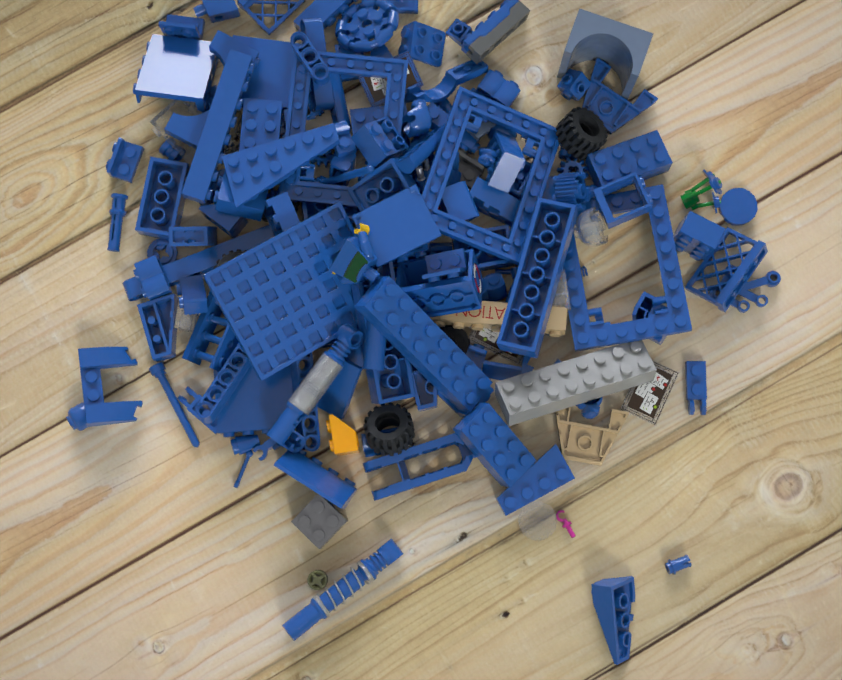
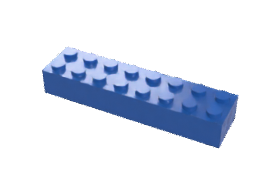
[496,198,578,359]
[351,261,415,404]
[354,276,493,412]

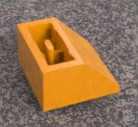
[326,414,360,456]

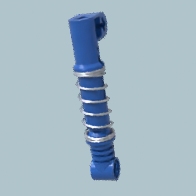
[282,538,404,641]

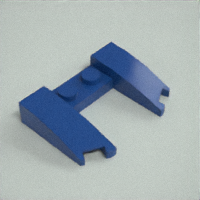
[78,347,143,427]

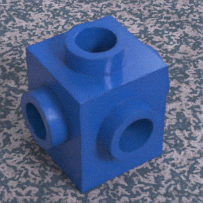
[557,69,591,101]

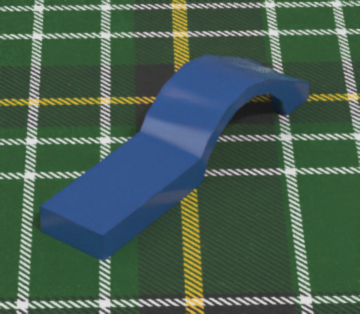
[407,60,489,103]

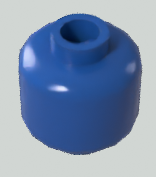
[66,402,88,431]

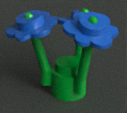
[681,169,722,214]

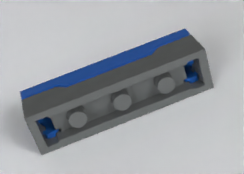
[461,0,530,64]

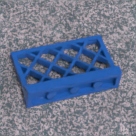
[237,0,306,35]
[685,227,768,312]

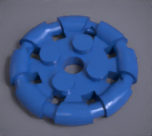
[335,0,399,53]

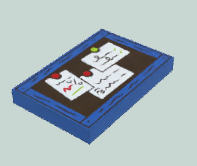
[358,51,424,107]

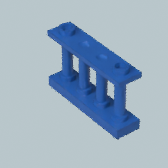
[182,290,239,372]

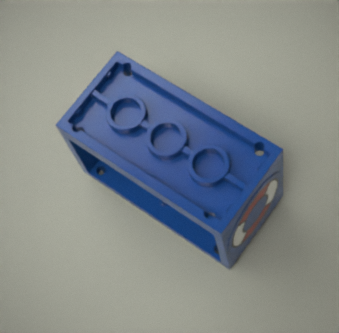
[396,248,483,317]

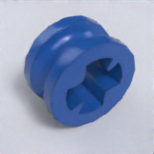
[478,149,497,166]

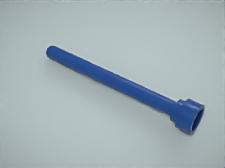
[314,165,374,185]
[149,362,200,447]

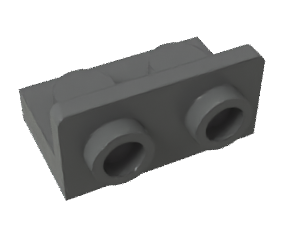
[458,148,485,189]

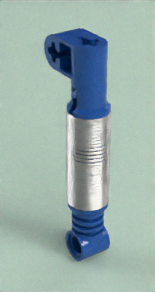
[266,324,364,453]

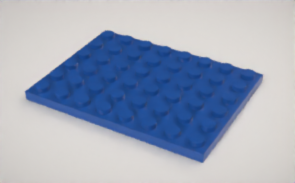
[203,202,358,381]

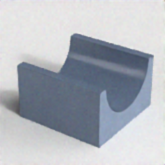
[557,8,654,100]

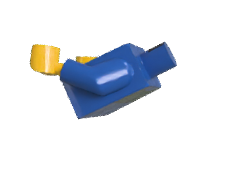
[330,223,381,285]

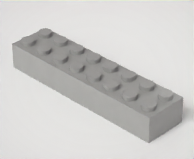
[494,340,657,426]

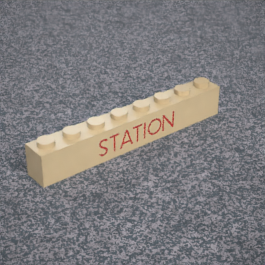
[430,301,567,337]

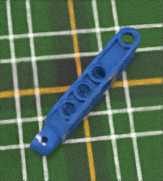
[363,433,476,501]

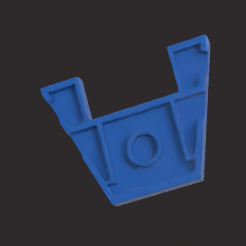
[582,58,658,135]

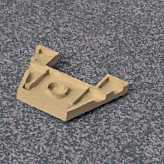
[555,407,629,466]

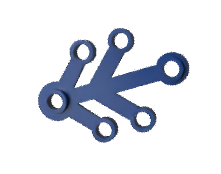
[709,265,781,313]

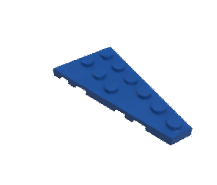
[222,123,340,211]

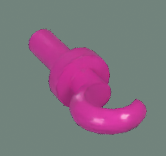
[556,510,576,538]

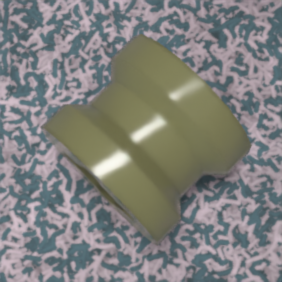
[307,570,328,590]

